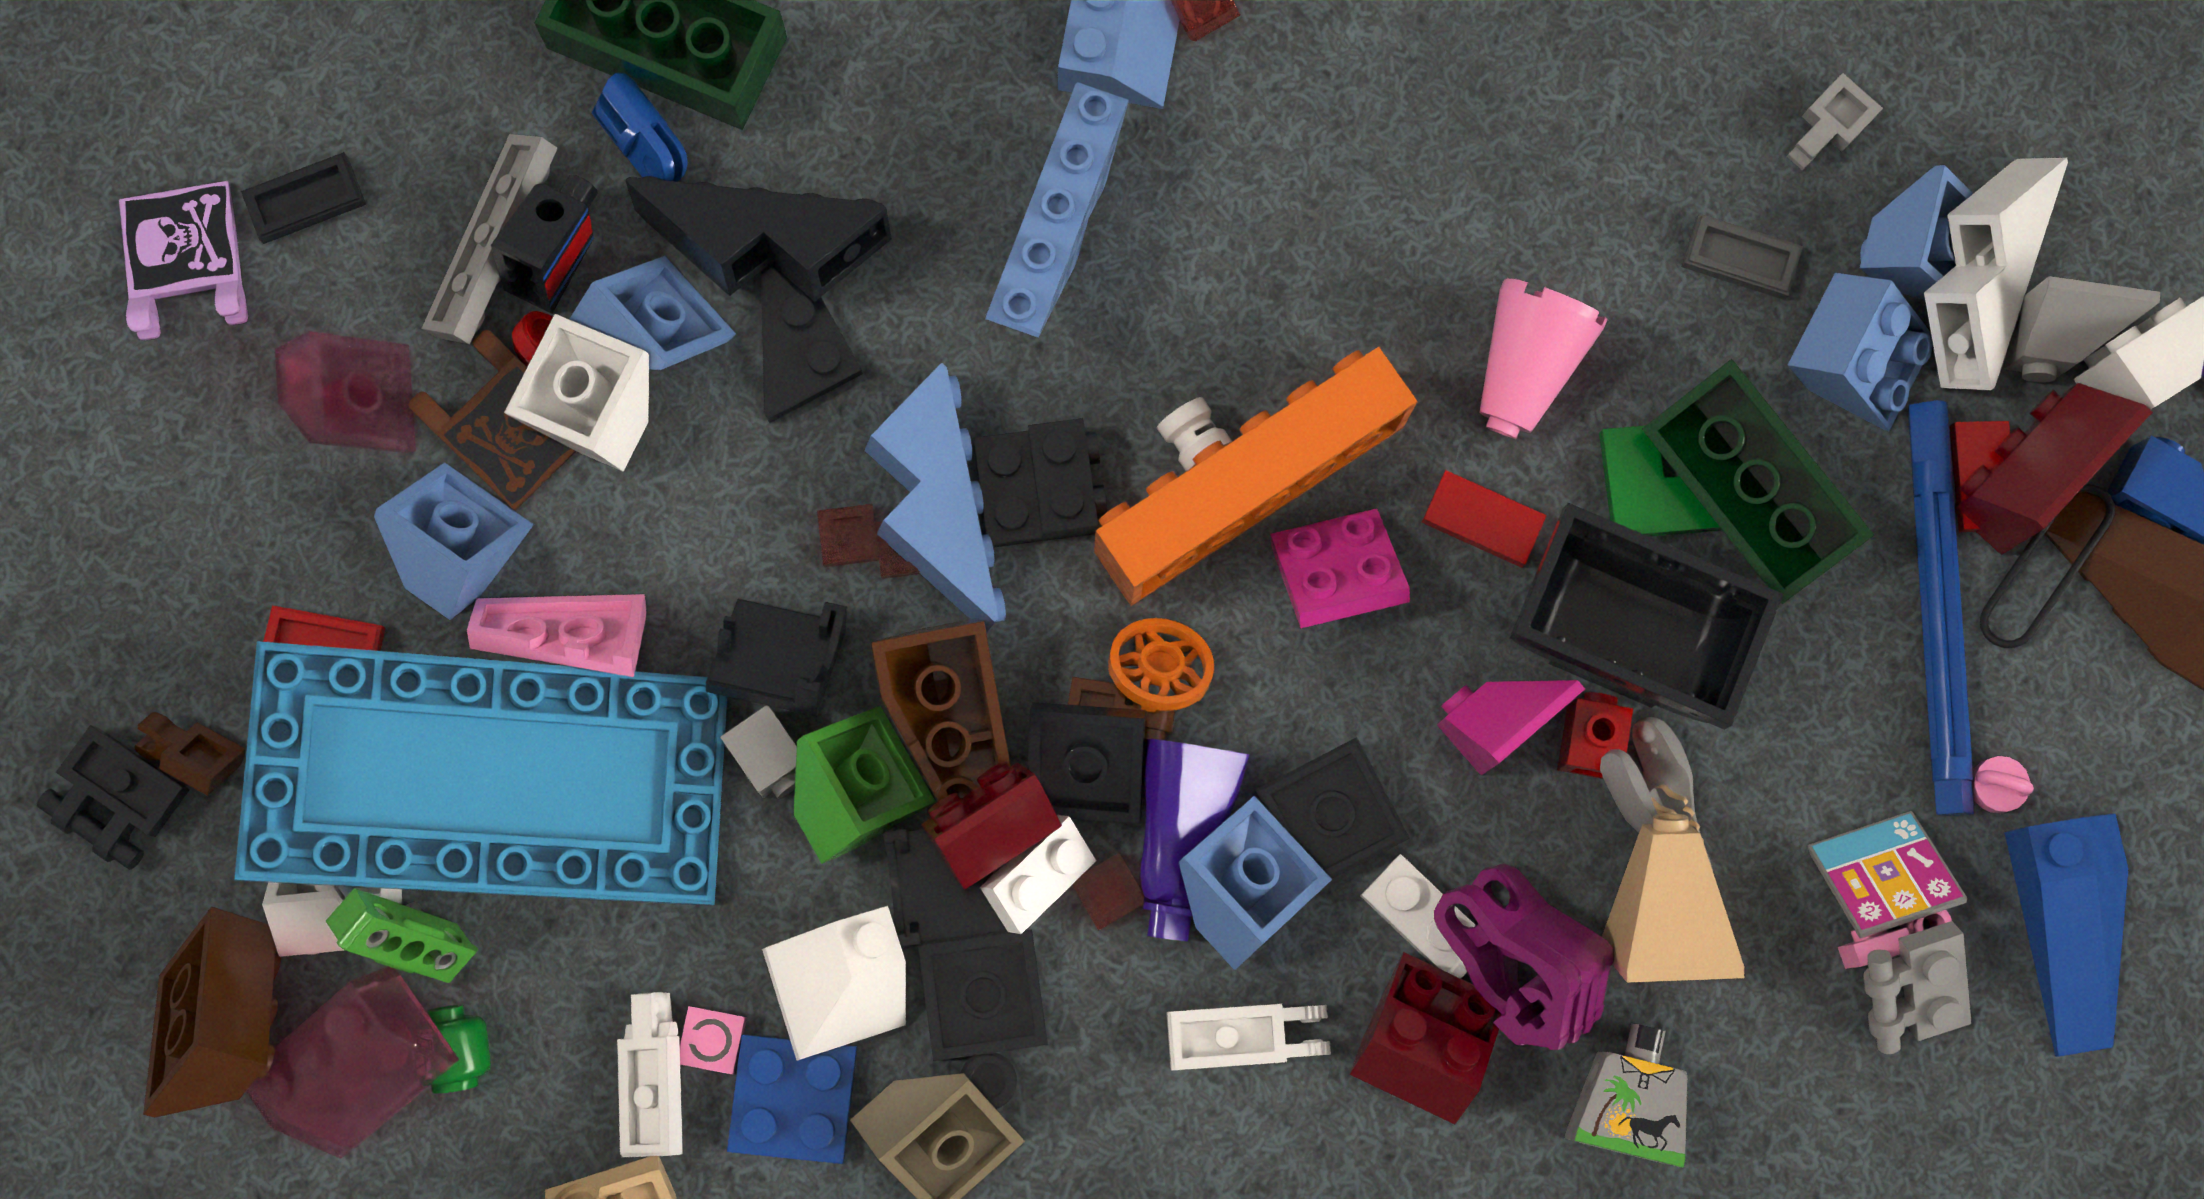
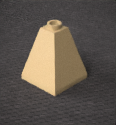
[1602,813,1744,983]

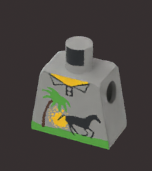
[1564,1023,1688,1168]

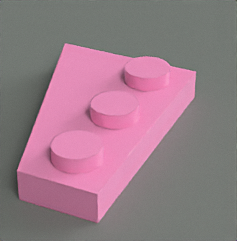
[467,594,646,677]

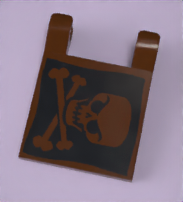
[408,330,576,511]

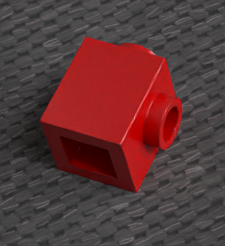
[1557,692,1633,779]

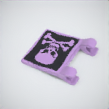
[119,181,248,340]

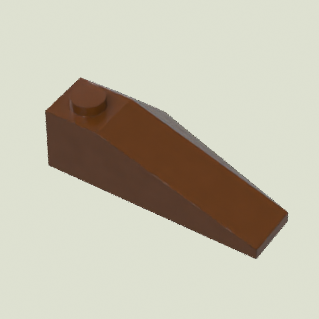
[2045,492,2204,691]
[870,618,1011,802]

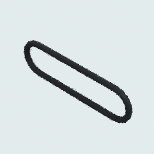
[1980,484,2115,648]

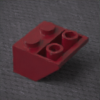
[921,761,1062,890]
[1349,952,1502,1125]

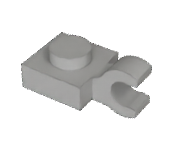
[1786,73,1883,170]

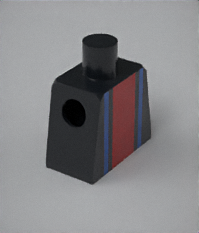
[491,175,598,314]

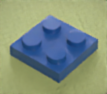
[727,1035,858,1164]

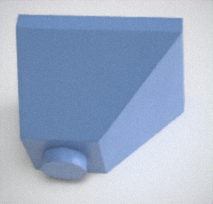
[1860,165,1974,300]
[569,256,736,370]
[374,462,533,620]
[1179,796,1332,970]

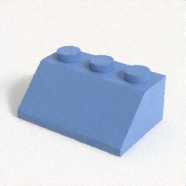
[1058,0,1182,109]

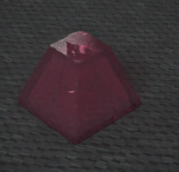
[275,331,416,453]

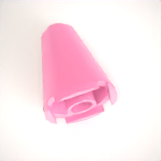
[1479,278,1608,439]

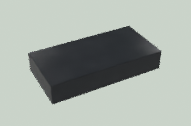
[241,152,366,244]

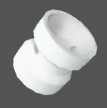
[1157,397,1232,471]

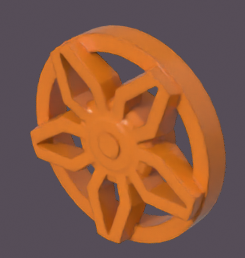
[1108,618,1214,713]

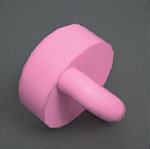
[1972,756,2034,813]

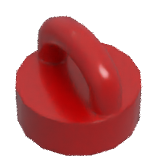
[512,311,553,367]

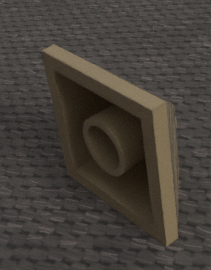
[850,1073,1025,1199]

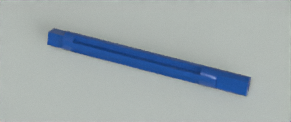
[1908,400,1974,816]

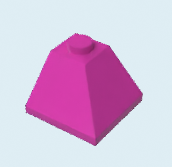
[1437,680,1585,776]

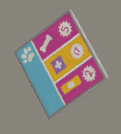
[1808,811,1967,938]

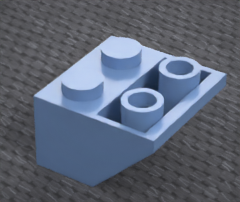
[1788,273,1933,431]

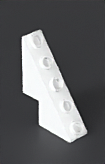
[1924,158,2068,390]

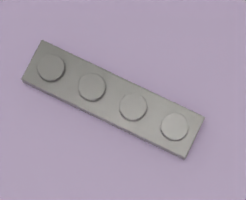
[421,134,557,344]

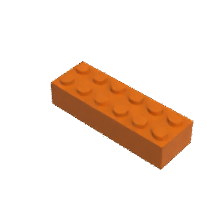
[1094,347,1418,606]

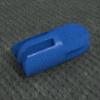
[591,73,688,182]

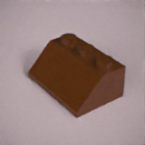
[143,906,281,1118]

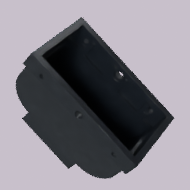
[1510,503,1783,730]

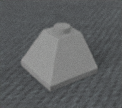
[2004,276,2160,383]

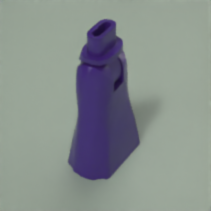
[1140,739,1250,941]

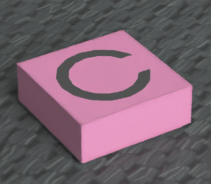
[680,1006,747,1075]

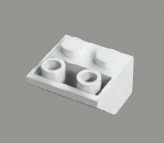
[2074,296,2204,410]

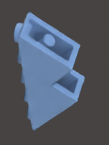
[986,82,1129,338]
[864,363,1006,633]

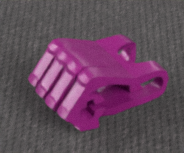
[1434,863,1614,1050]

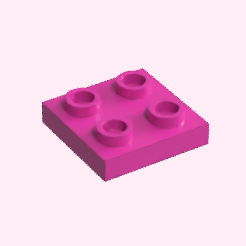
[1270,508,1410,628]

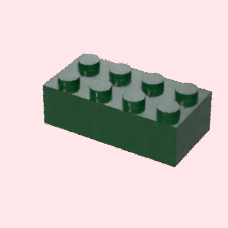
[534,0,787,130]

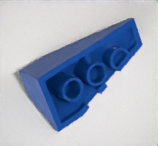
[2004,814,2128,1057]

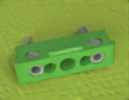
[326,886,478,983]

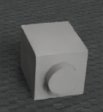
[720,705,797,799]

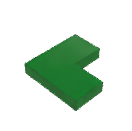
[1599,425,1722,537]

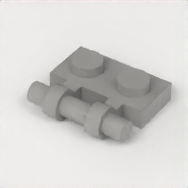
[1863,921,1971,1054]

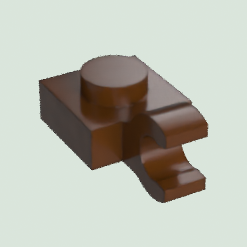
[134,712,245,796]

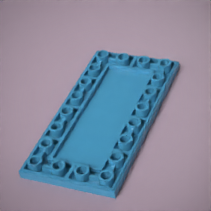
[234,641,727,905]

